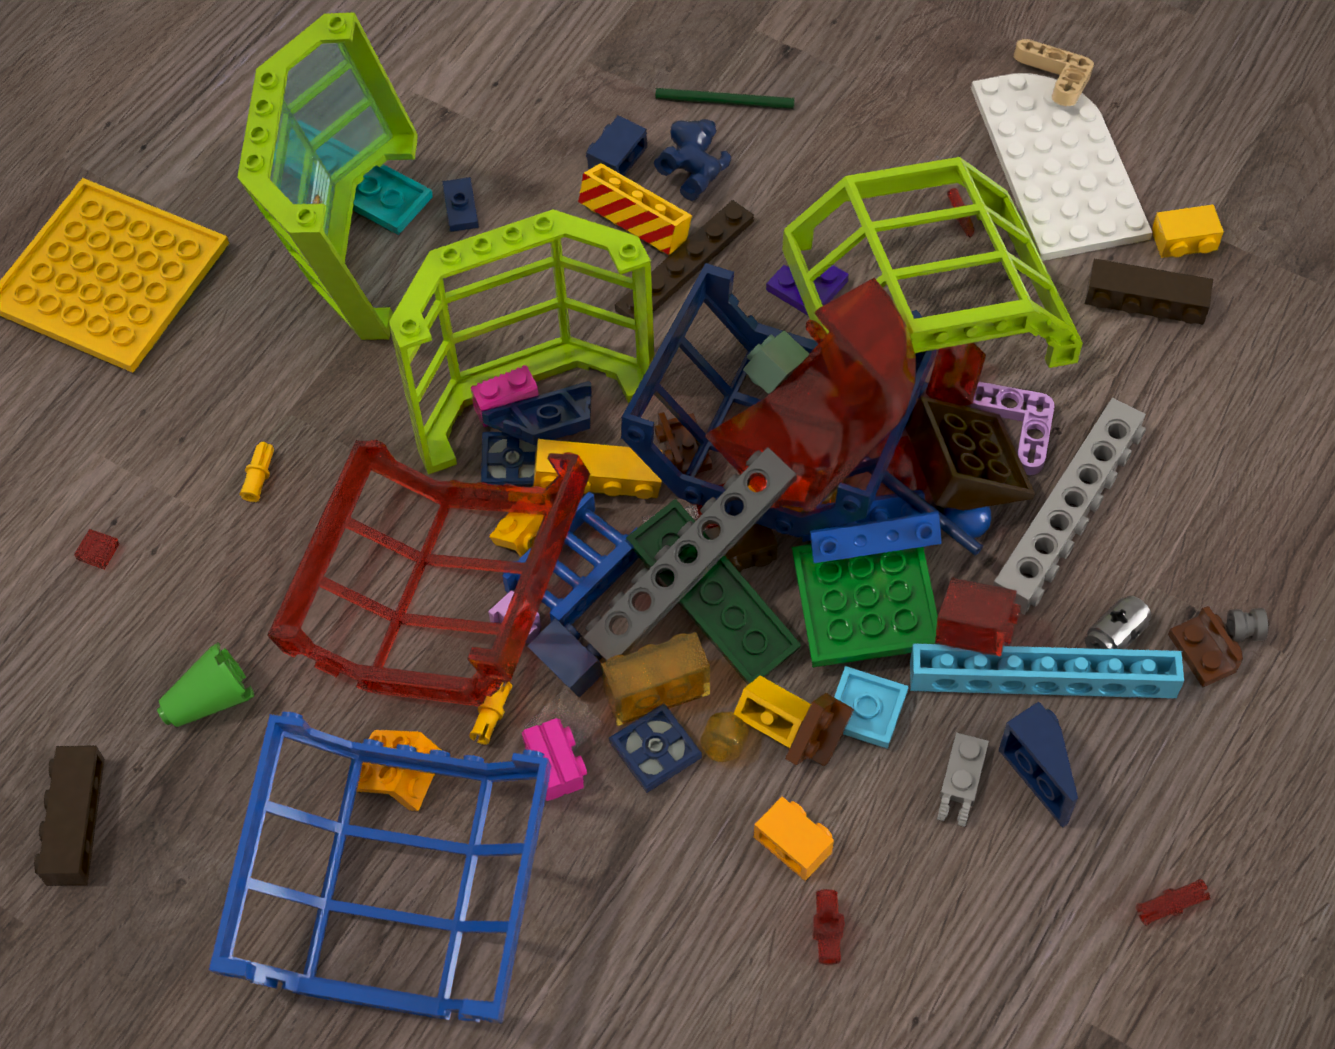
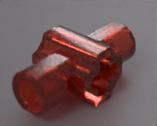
[812,889,845,965]

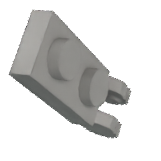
[937,732,989,827]

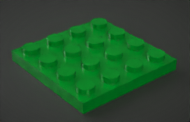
[792,544,943,668]

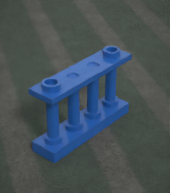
[801,489,942,563]
[502,491,639,626]

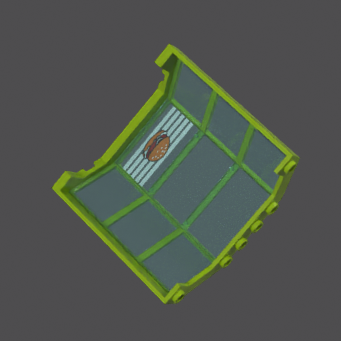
[237,12,418,340]

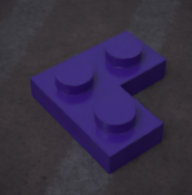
[766,265,849,316]

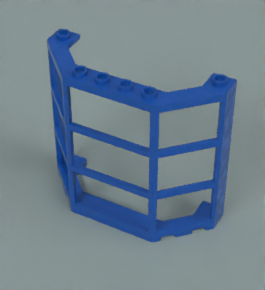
[209,711,552,1024]

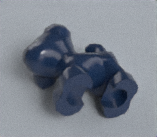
[654,119,731,201]

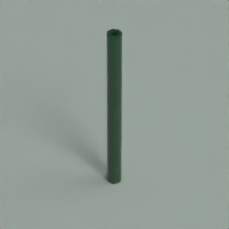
[655,88,795,109]

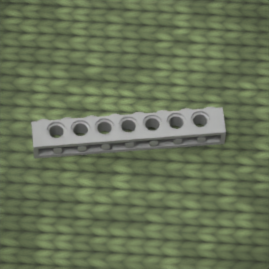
[990,398,1146,615]

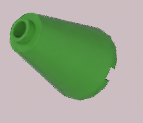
[157,642,254,727]

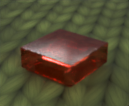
[74,529,120,570]

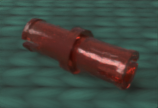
[1136,879,1210,926]

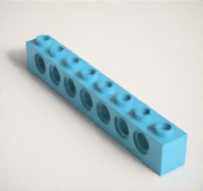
[910,644,1184,698]

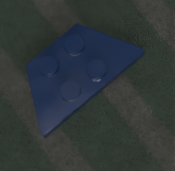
[482,381,592,445]

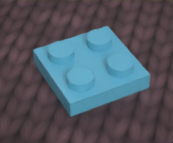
[834,666,909,749]

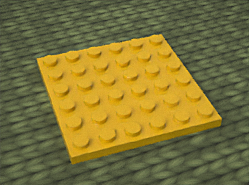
[0,178,229,373]

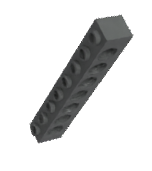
[584,447,798,667]

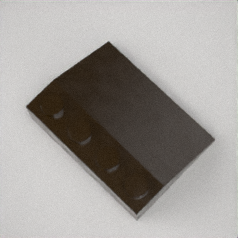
[905,396,1036,511]

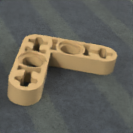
[1014,39,1094,106]

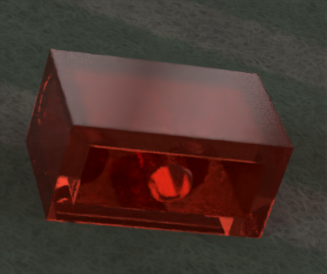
[925,342,986,406]

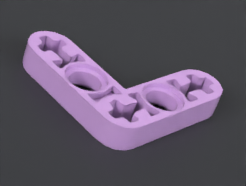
[964,382,1054,475]

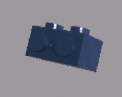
[586,115,647,176]
[527,619,607,698]

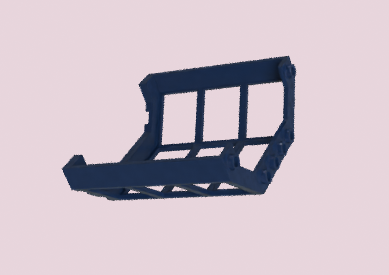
[621,263,937,537]

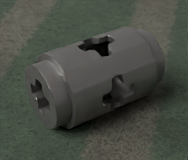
[1085,596,1152,649]

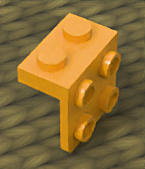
[356,730,443,811]

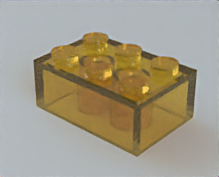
[601,632,710,726]

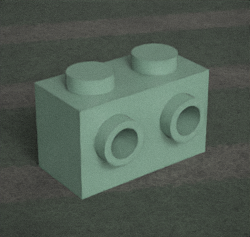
[743,331,811,395]

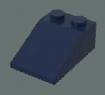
[999,701,1078,828]

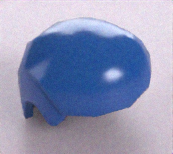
[943,506,991,539]

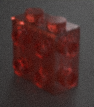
[935,578,1021,657]

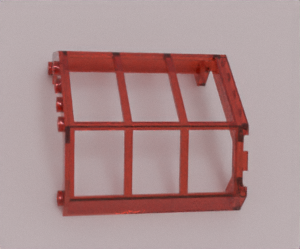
[267,440,590,706]

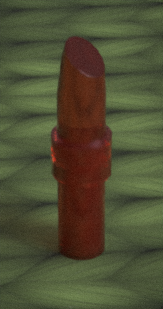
[947,188,975,238]

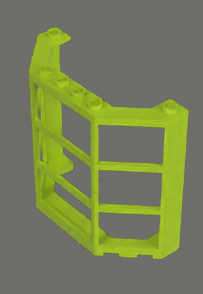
[782,157,1083,406]
[389,209,655,475]

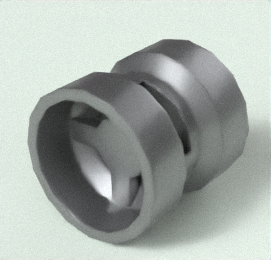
[1226,608,1268,642]

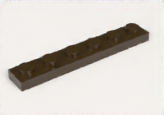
[615,200,754,319]

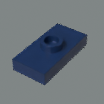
[442,177,479,232]

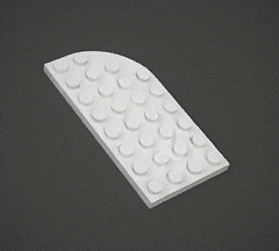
[971,73,1153,261]

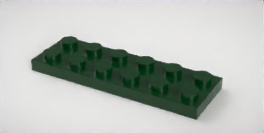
[625,498,802,685]

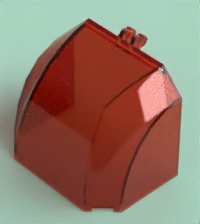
[705,278,916,511]

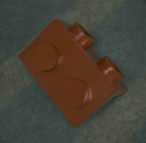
[654,412,712,474]

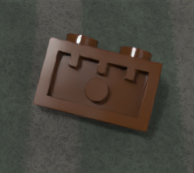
[1168,606,1243,688]
[785,693,854,766]

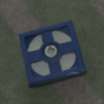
[481,432,542,490]
[609,703,702,793]

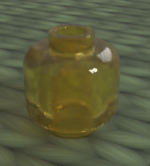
[700,712,748,762]

